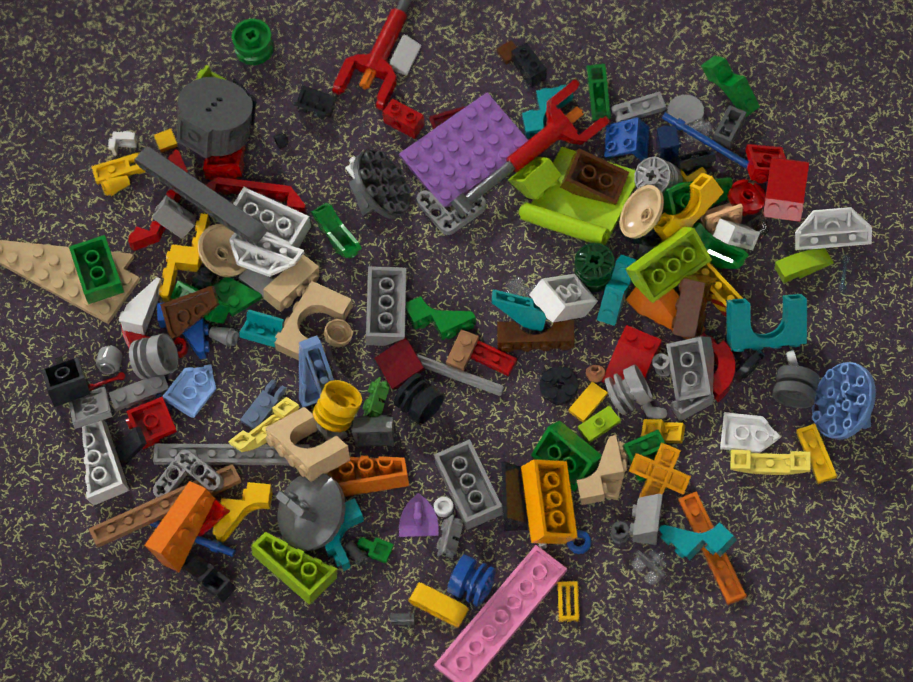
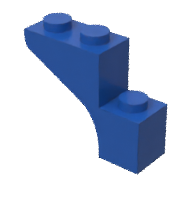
[157,303,210,359]

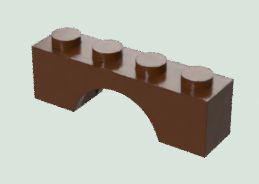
[497,319,575,352]

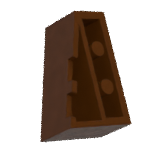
[672,273,717,339]

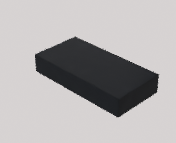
[115,427,147,464]

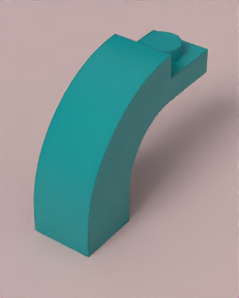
[325,498,364,571]

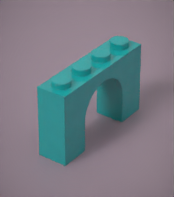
[726,294,807,352]

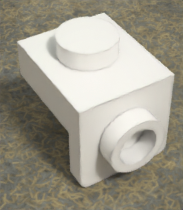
[108,131,138,156]

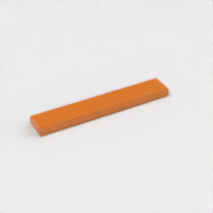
[678,491,746,605]

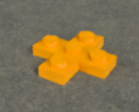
[629,443,691,498]

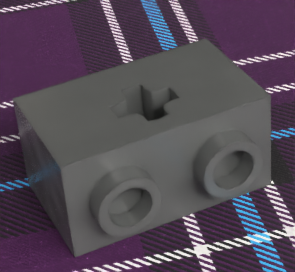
[713,105,746,150]

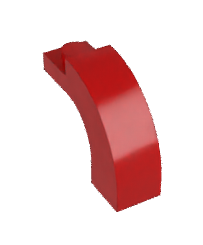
[699,332,735,402]

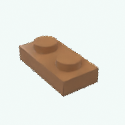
[446,329,479,371]

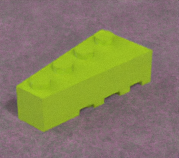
[252,532,337,605]

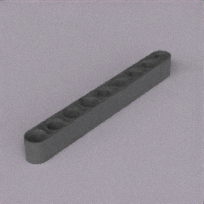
[134,146,268,246]

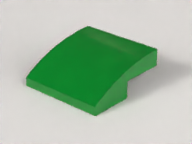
[623,429,675,483]

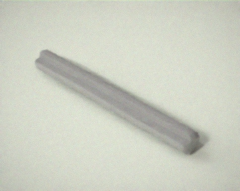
[417,354,504,396]

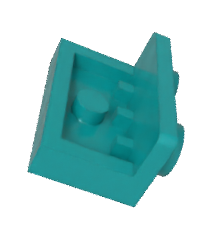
[239,310,284,347]

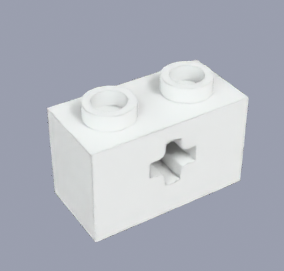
[713,219,760,250]

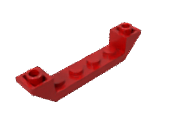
[128,149,188,251]
[206,177,307,215]

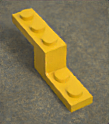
[159,214,210,303]

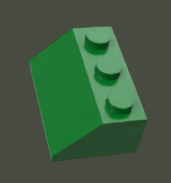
[531,421,602,492]

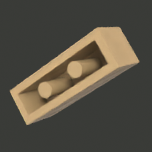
[263,254,319,312]

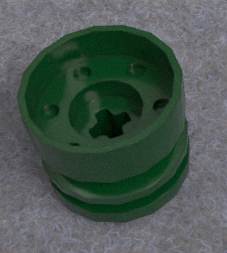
[575,243,615,292]

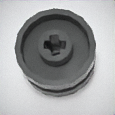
[772,365,819,408]

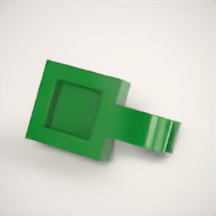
[357,537,394,564]

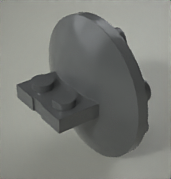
[349,149,411,219]
[276,473,345,551]

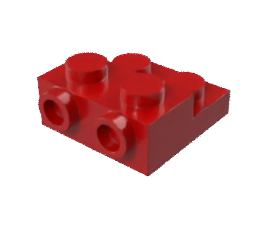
[745,144,786,183]
[203,145,245,180]
[125,397,177,450]

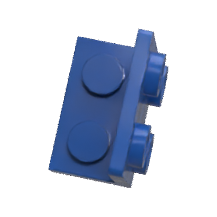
[604,117,649,161]

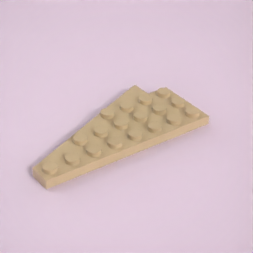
[0,240,140,324]

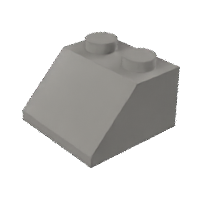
[629,494,662,545]

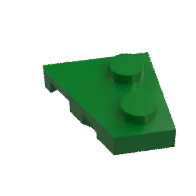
[212,277,263,317]

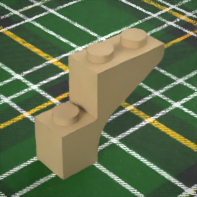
[577,435,627,505]

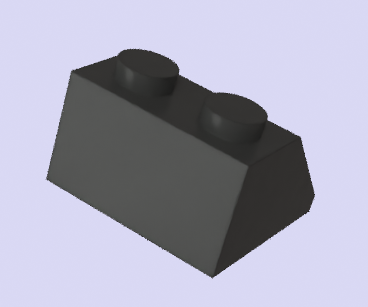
[352,415,394,447]

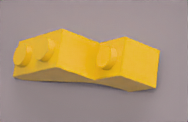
[213,482,273,542]

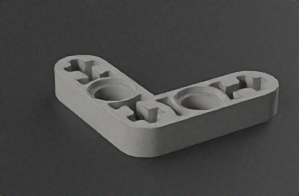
[417,190,486,235]
[153,450,224,497]

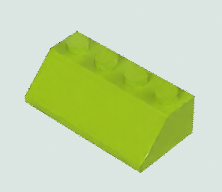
[625,226,712,303]

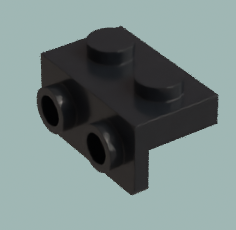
[293,85,337,120]

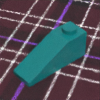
[491,289,547,331]

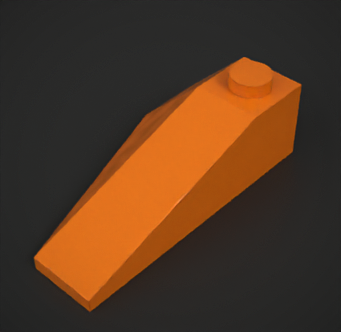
[626,287,706,339]

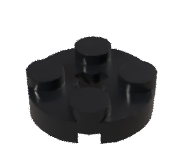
[539,367,578,405]

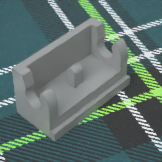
[152,196,196,239]
[670,394,714,421]

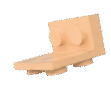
[699,203,743,235]

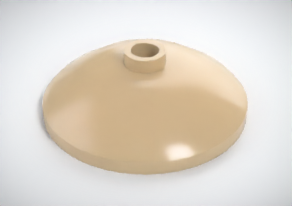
[620,185,664,239]
[198,224,246,277]

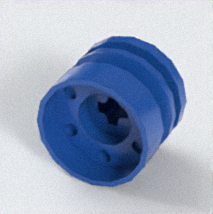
[447,554,496,607]

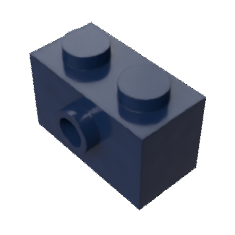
[656,125,681,163]

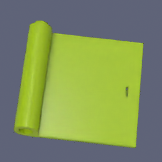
[519,147,636,245]

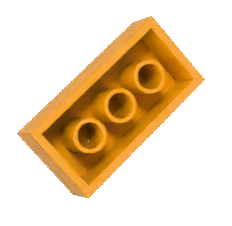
[521,459,578,544]

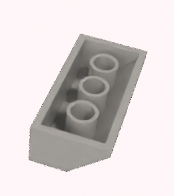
[365,266,406,346]

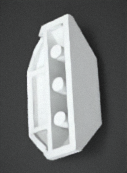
[795,207,872,250]
[229,233,304,277]

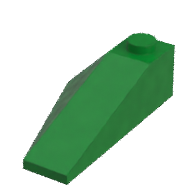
[662,178,733,215]

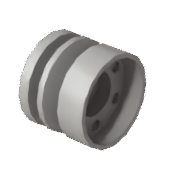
[634,157,683,194]
[129,333,178,379]
[605,364,653,415]

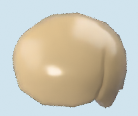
[324,319,353,348]

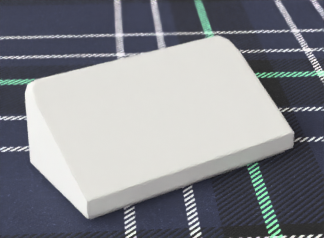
[390,35,421,75]

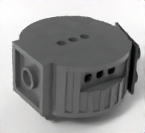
[176,77,257,159]

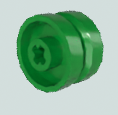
[232,19,274,65]

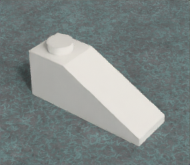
[119,277,162,335]

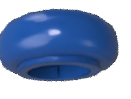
[567,530,592,554]

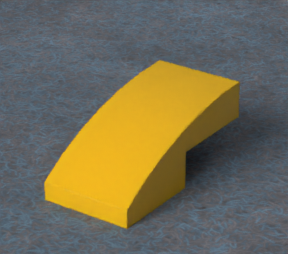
[641,419,685,444]

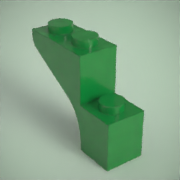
[701,55,760,117]
[311,203,362,258]
[692,223,749,269]
[405,296,476,340]

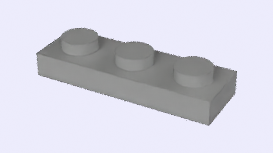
[109,375,169,411]

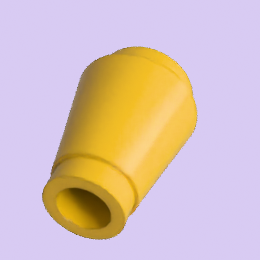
[101,175,130,196]

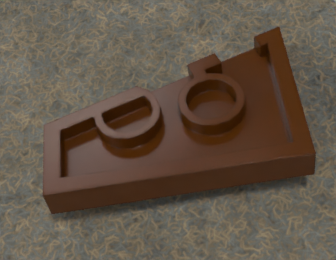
[160,286,220,341]

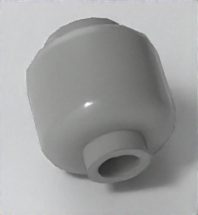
[96,345,123,375]

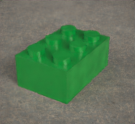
[69,235,124,305]

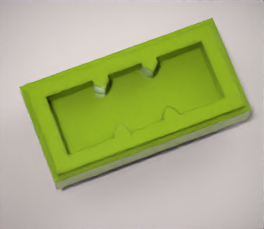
[578,406,621,443]

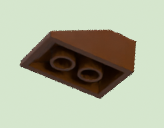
[560,148,629,205]

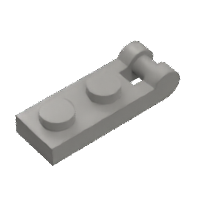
[611,91,666,122]

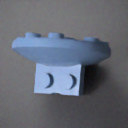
[812,362,876,440]

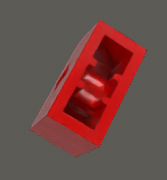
[383,98,425,139]

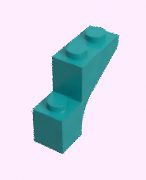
[522,85,573,140]
[597,255,636,326]
[658,522,737,560]

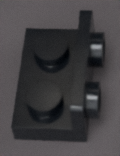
[673,149,716,174]

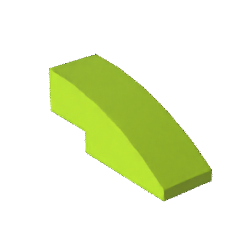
[775,248,834,284]

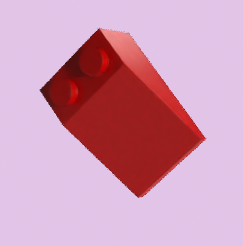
[763,157,809,222]
[602,325,662,383]

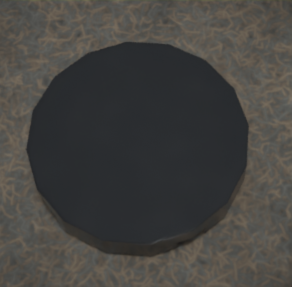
[734,349,765,382]

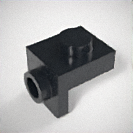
[192,266,218,290]

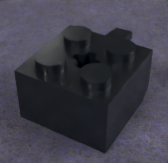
[41,356,91,407]

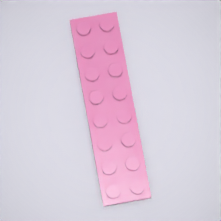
[434,545,567,682]

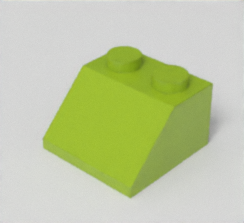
[508,157,562,199]

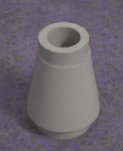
[209,327,239,347]

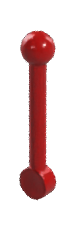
[88,372,125,391]

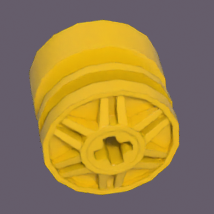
[313,380,363,432]

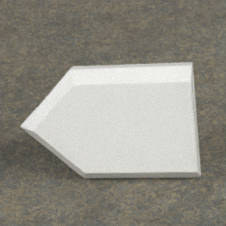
[720,412,781,453]

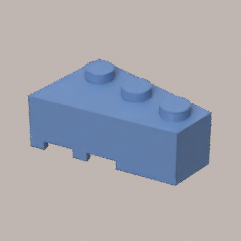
[299,336,334,407]

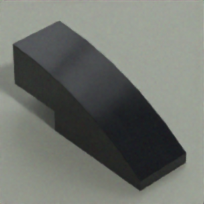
[181,550,236,603]

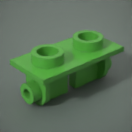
[362,377,390,417]

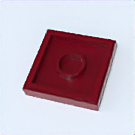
[374,337,425,390]

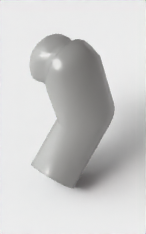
[641,402,667,419]

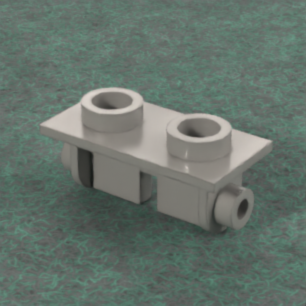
[437,515,463,558]

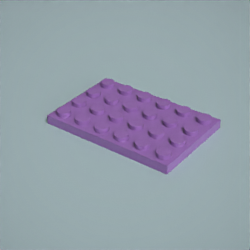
[399,92,528,209]

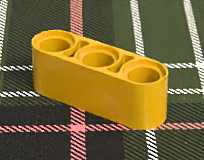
[408,583,469,627]

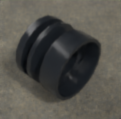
[393,373,445,425]

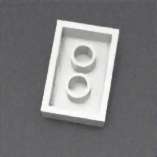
[529,274,598,323]

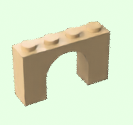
[275,281,353,361]
[265,407,350,482]

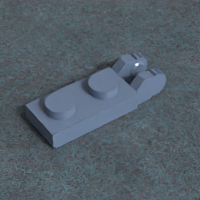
[240,380,286,430]

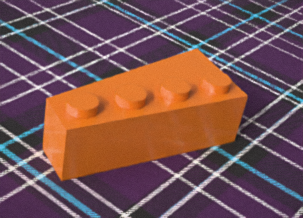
[327,456,409,497]
[144,481,215,573]

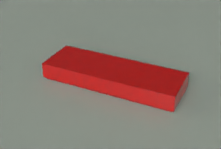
[470,340,518,377]

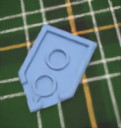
[162,364,216,418]

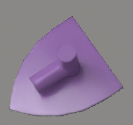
[399,493,439,537]

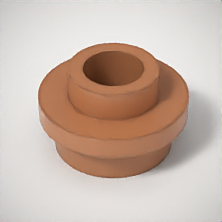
[586,365,605,383]

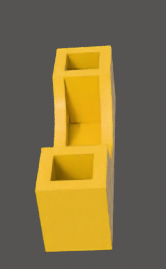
[653,173,724,241]

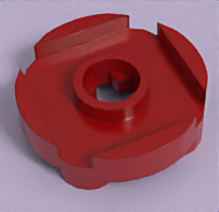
[727,180,766,216]

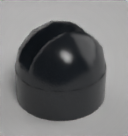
[274,133,289,149]

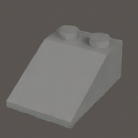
[666,337,714,401]

